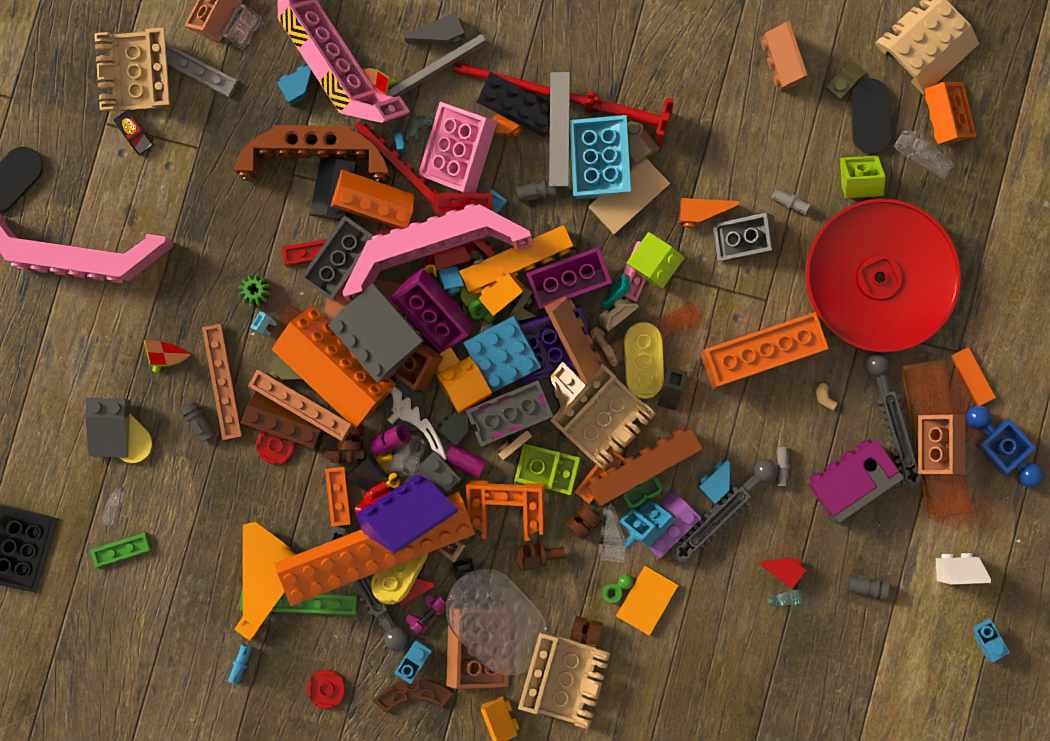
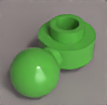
[468,299,497,323]
[602,574,634,603]

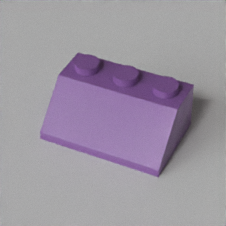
[649,490,701,559]

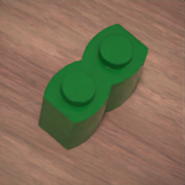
[621,476,663,508]

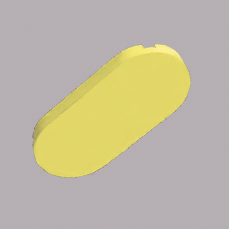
[623,322,664,399]
[119,413,153,463]
[371,553,428,604]

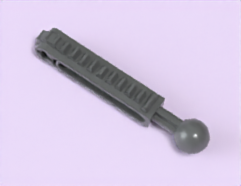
[866,353,924,488]
[671,459,778,563]
[326,526,409,651]

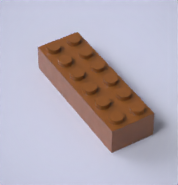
[586,427,703,506]

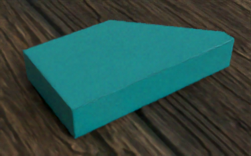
[603,273,631,309]

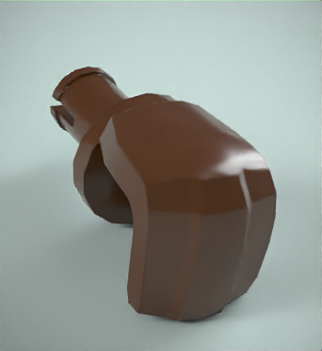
[515,543,565,571]

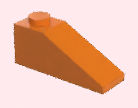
[679,198,739,228]

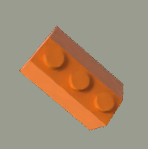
[924,82,977,144]

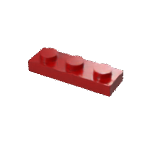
[434,193,492,213]

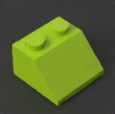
[840,156,886,199]
[626,232,685,289]

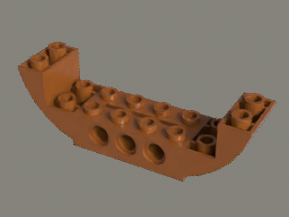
[233,125,391,183]

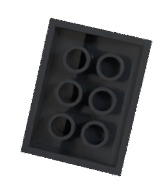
[0,503,58,593]

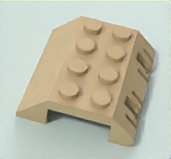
[875,0,979,95]
[95,27,170,111]
[550,364,656,471]
[518,632,611,729]

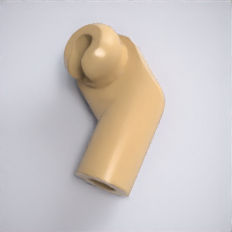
[815,383,837,411]

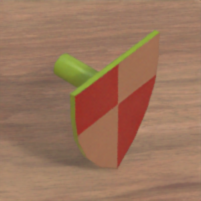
[363,68,396,95]
[144,340,191,373]

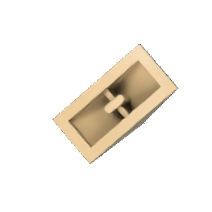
[437,541,466,562]

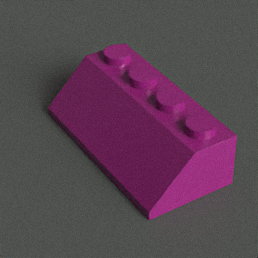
[526,247,612,312]
[390,268,473,353]

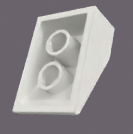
[936,553,991,584]

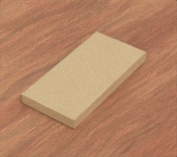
[588,159,670,235]

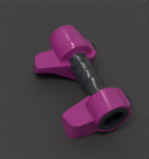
[406,594,447,636]

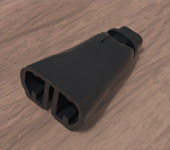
[346,453,395,492]

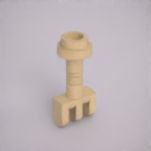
[589,327,618,366]

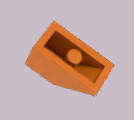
[491,114,523,138]

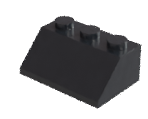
[310,159,358,221]

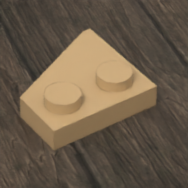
[550,362,589,415]
[498,431,532,461]

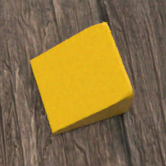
[373,450,398,474]

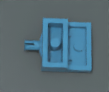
[619,498,675,549]

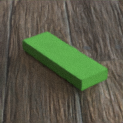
[90,532,152,568]

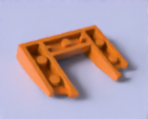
[466,480,545,541]

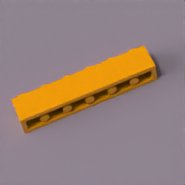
[459,225,573,296]

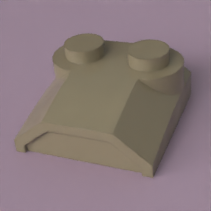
[627,120,660,172]
[598,298,639,334]

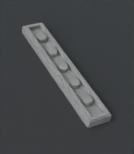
[136,29,239,98]
[387,34,486,97]
[549,72,570,187]

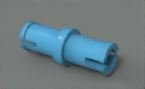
[228,644,253,685]

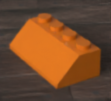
[330,170,414,229]

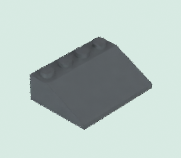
[328,283,424,383]

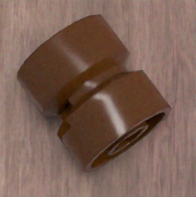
[337,424,364,451]
[565,504,602,541]
[570,615,602,647]

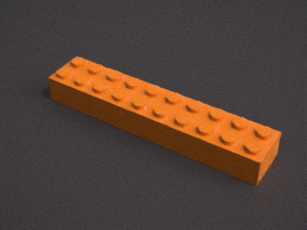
[275,492,475,606]

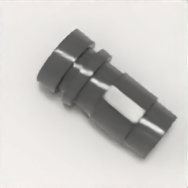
[517,179,557,202]
[180,401,215,443]
[847,575,889,600]

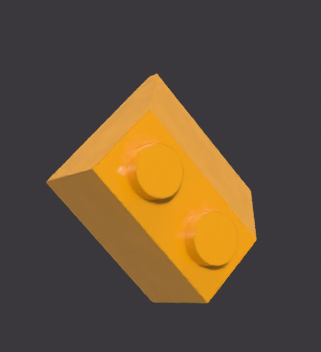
[479,272,526,316]
[437,356,492,414]
[481,696,520,741]

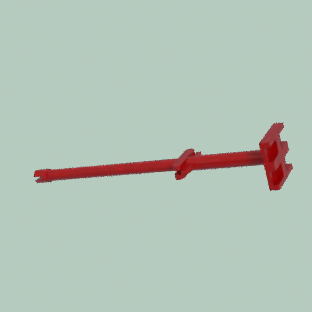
[453,61,674,147]

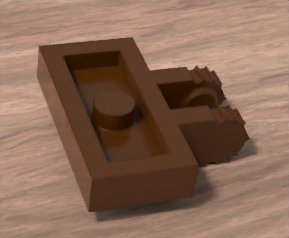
[325,451,366,463]

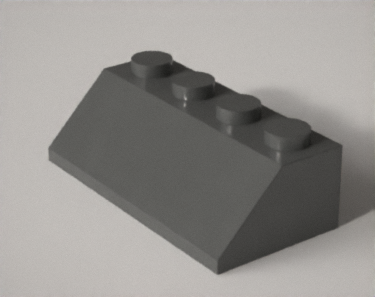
[300,215,373,301]

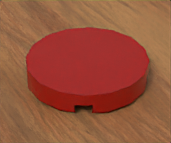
[256,433,295,464]
[307,669,346,709]

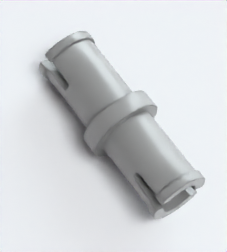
[771,188,810,215]
[776,447,791,486]

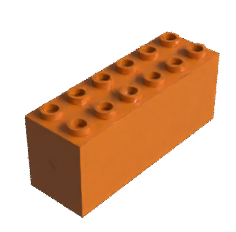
[271,305,397,429]
[700,312,829,389]

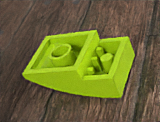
[514,444,583,496]

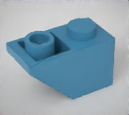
[277,64,314,106]
[437,266,464,297]
[698,460,730,504]
[973,618,1010,662]
[394,639,433,684]

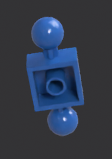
[966,406,1044,488]

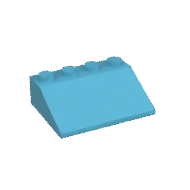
[569,115,631,200]

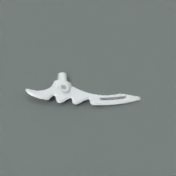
[387,387,446,460]

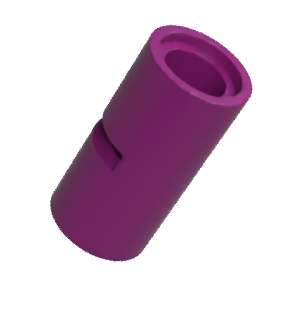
[369,425,410,456]
[444,444,487,478]

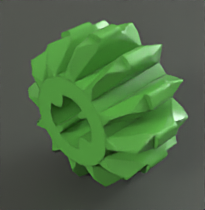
[238,274,271,307]

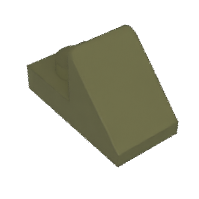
[826,60,865,100]
[508,288,536,322]

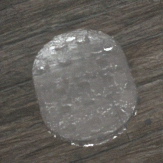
[446,569,547,675]

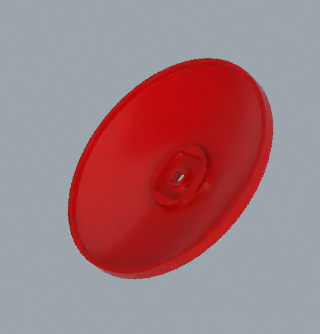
[805,199,961,353]

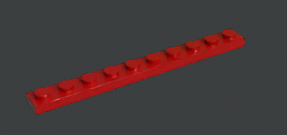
[354,121,496,258]

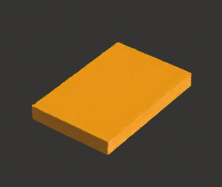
[616,566,678,636]

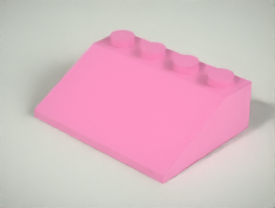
[418,102,498,193]

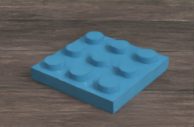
[463,315,542,392]

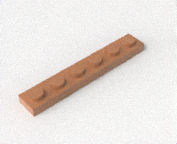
[202,324,243,440]
[248,369,354,441]

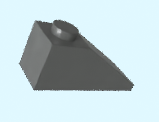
[403,12,465,45]

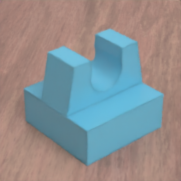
[251,311,277,336]

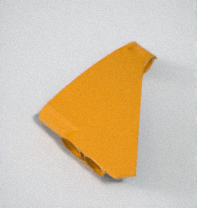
[234,522,297,641]

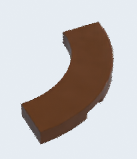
[373,679,455,713]

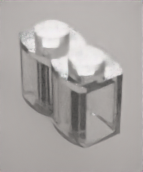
[220,3,262,49]
[390,435,426,476]

